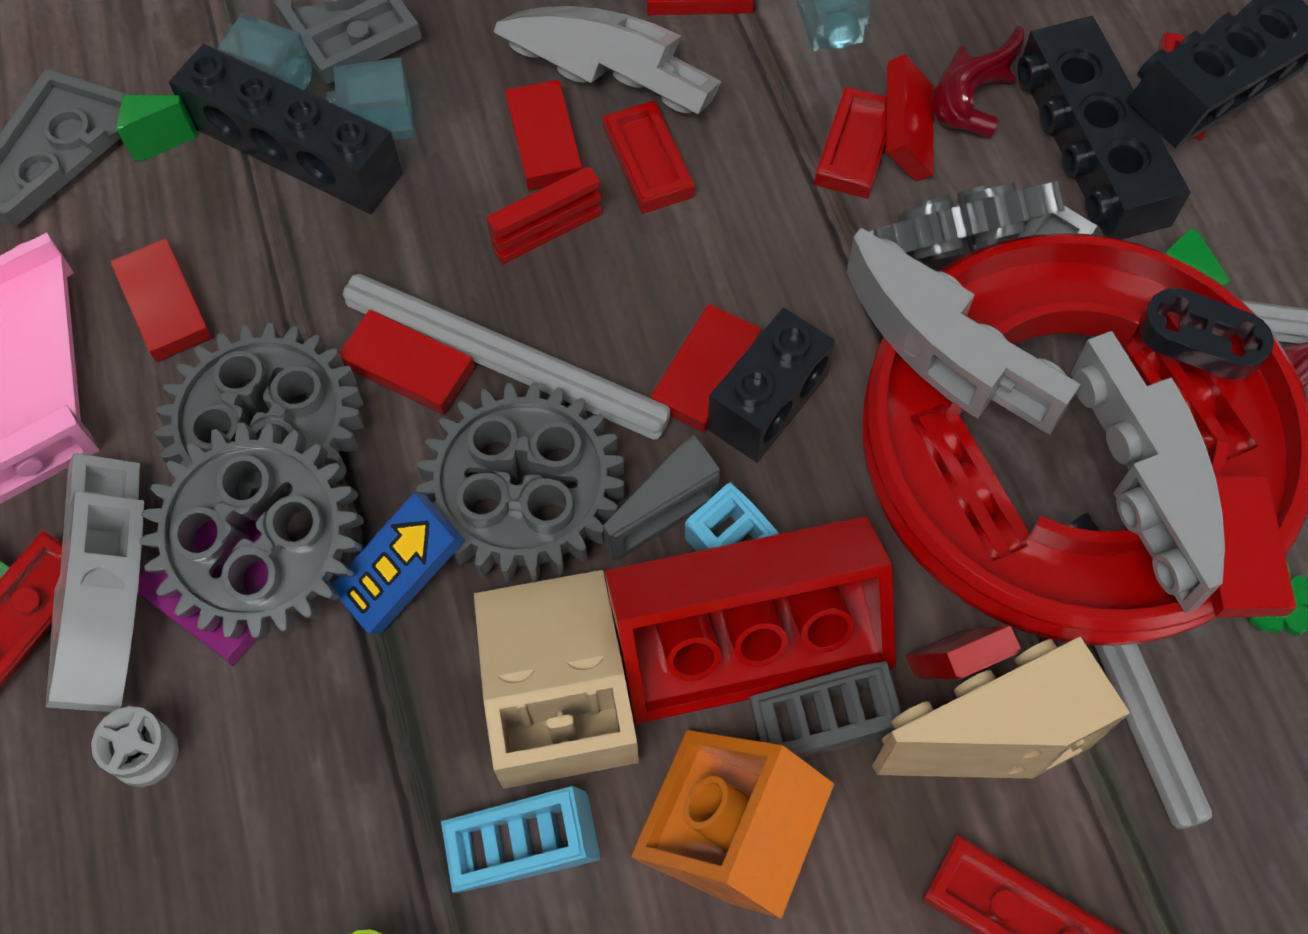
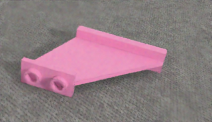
[0,233,100,504]

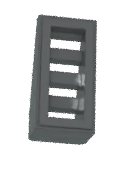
[603,435,720,560]
[749,661,901,758]

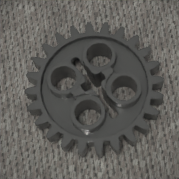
[868,181,1065,261]
[154,323,364,500]
[416,382,625,582]
[140,423,364,640]

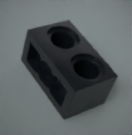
[707,307,835,463]

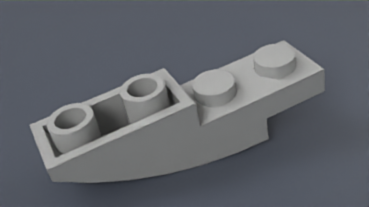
[494,6,721,114]
[846,228,1081,435]
[1070,331,1225,614]
[46,453,144,712]

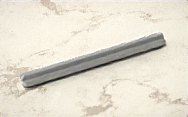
[343,274,671,440]

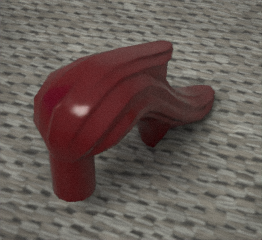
[932,26,1024,139]

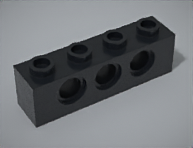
[1126,0,1308,149]
[1017,16,1191,240]
[168,43,403,214]

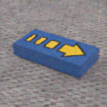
[332,493,465,634]

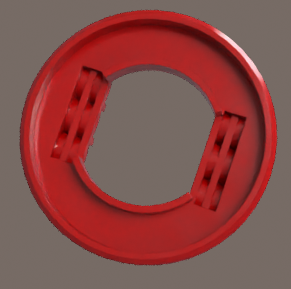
[862,233,1308,646]

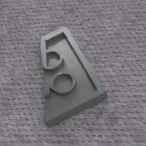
[0,68,129,227]

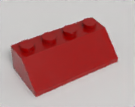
[604,516,896,724]

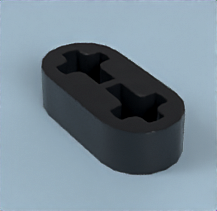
[1139,288,1274,380]

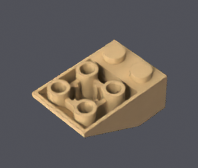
[474,570,639,789]
[872,636,1130,779]

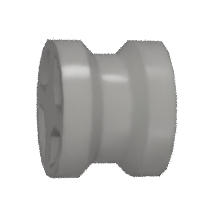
[91,706,179,787]

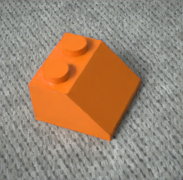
[631,730,834,919]

